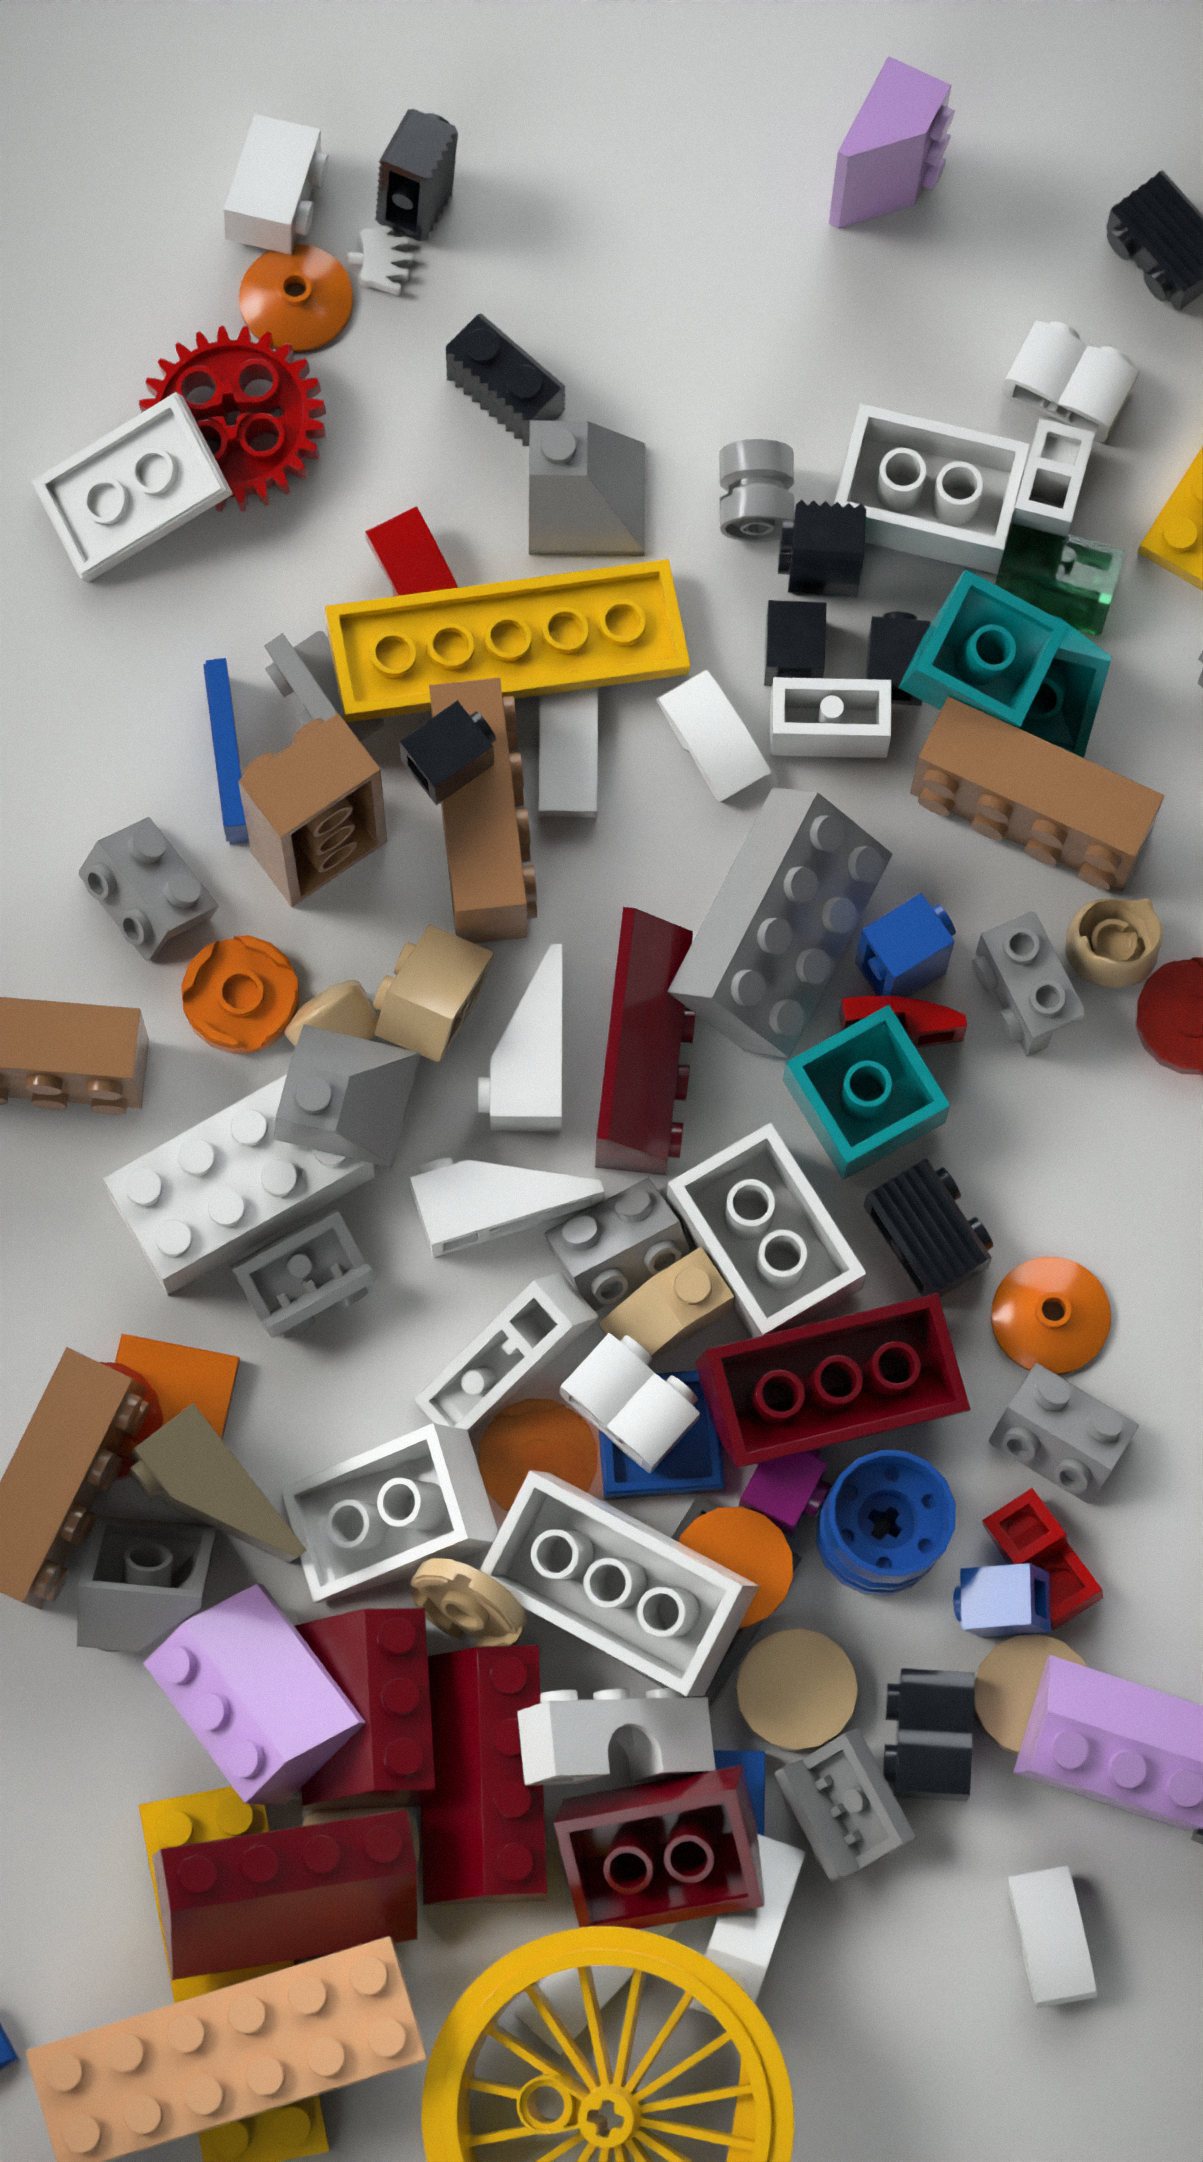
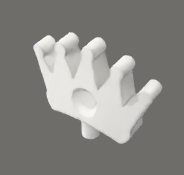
[348,225,413,295]

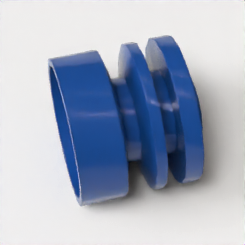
[816,1450,956,1596]

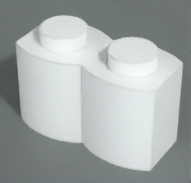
[1002,321,1139,443]
[559,1333,700,1473]

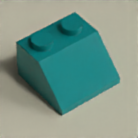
[898,569,1069,728]

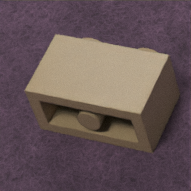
[372,924,494,1063]

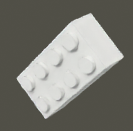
[103,1074,375,1295]
[479,1471,759,1697]

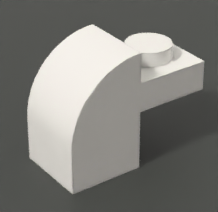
[1011,418,1095,538]

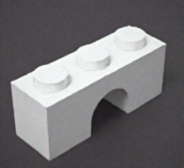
[517,1688,715,1786]

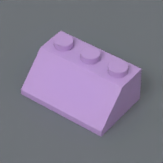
[829,56,955,229]
[144,1584,366,1806]
[1013,1655,1203,1830]

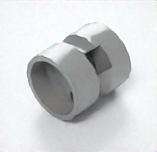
[719,439,795,542]

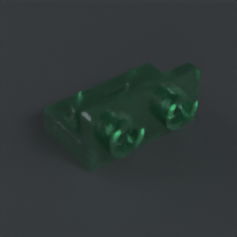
[995,524,1126,636]

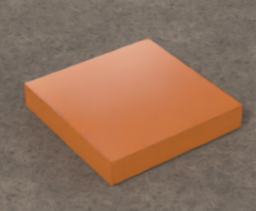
[113,1333,240,1460]

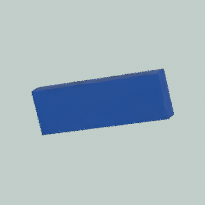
[203,658,249,845]

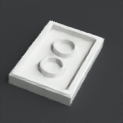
[31,392,233,582]

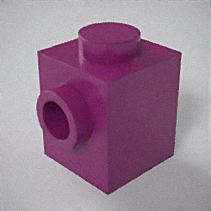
[738,1449,831,1538]

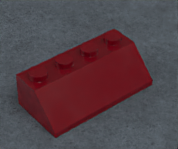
[595,907,696,1175]
[695,1293,971,1469]
[421,1645,547,1905]
[152,1809,418,1981]

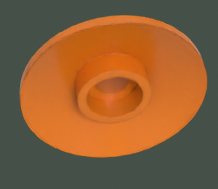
[239,244,353,353]
[991,1257,1111,1375]

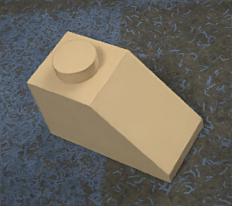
[599,1246,734,1362]

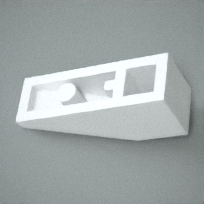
[478,944,563,1131]
[410,1158,604,1258]
[413,1272,599,1433]
[688,1834,806,2019]

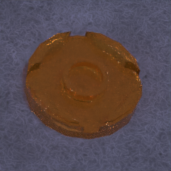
[478,1398,598,1512]

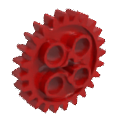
[139,326,327,512]

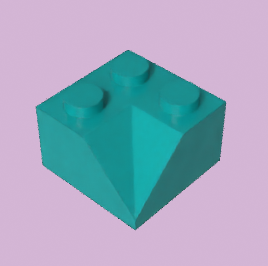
[783,1005,951,1180]

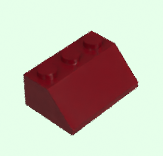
[294,1608,435,1809]
[554,1765,765,1930]

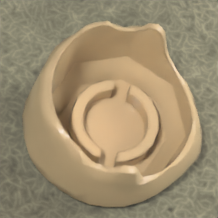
[1065,898,1163,988]
[284,979,379,1047]

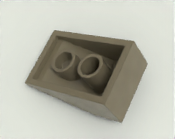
[128,1403,307,1563]

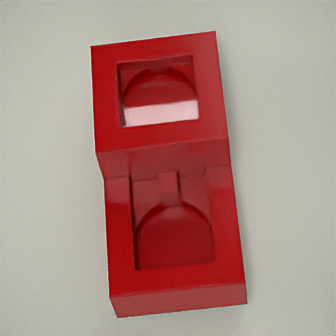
[365,506,459,597]
[839,996,968,1048]
[982,1488,1103,1631]

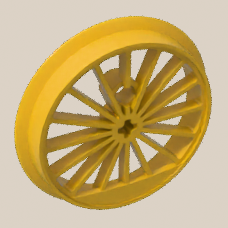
[421,1926,795,2162]

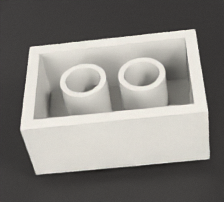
[834,403,1030,574]
[666,1122,866,1338]

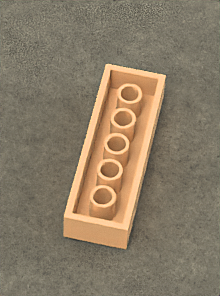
[25,1936,429,2162]

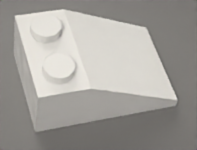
[280,1423,498,1603]

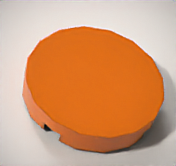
[181,935,300,1054]
[678,1507,793,1629]

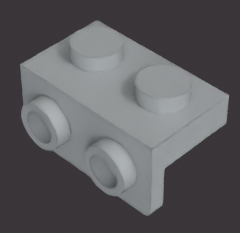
[264,631,384,741]
[79,817,219,961]
[972,911,1085,1056]
[544,1177,690,1311]
[230,1207,377,1338]
[989,1363,1140,1504]
[775,1728,916,1882]

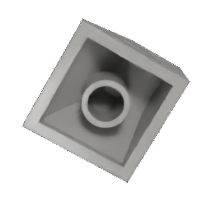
[529,420,645,556]
[274,1024,420,1168]
[77,1516,216,1652]

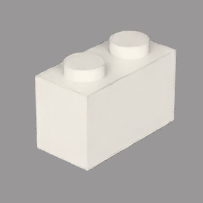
[224,114,329,255]
[770,677,891,758]

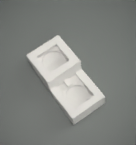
[656,670,771,801]
[1008,1865,1097,2009]

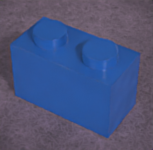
[855,892,956,997]

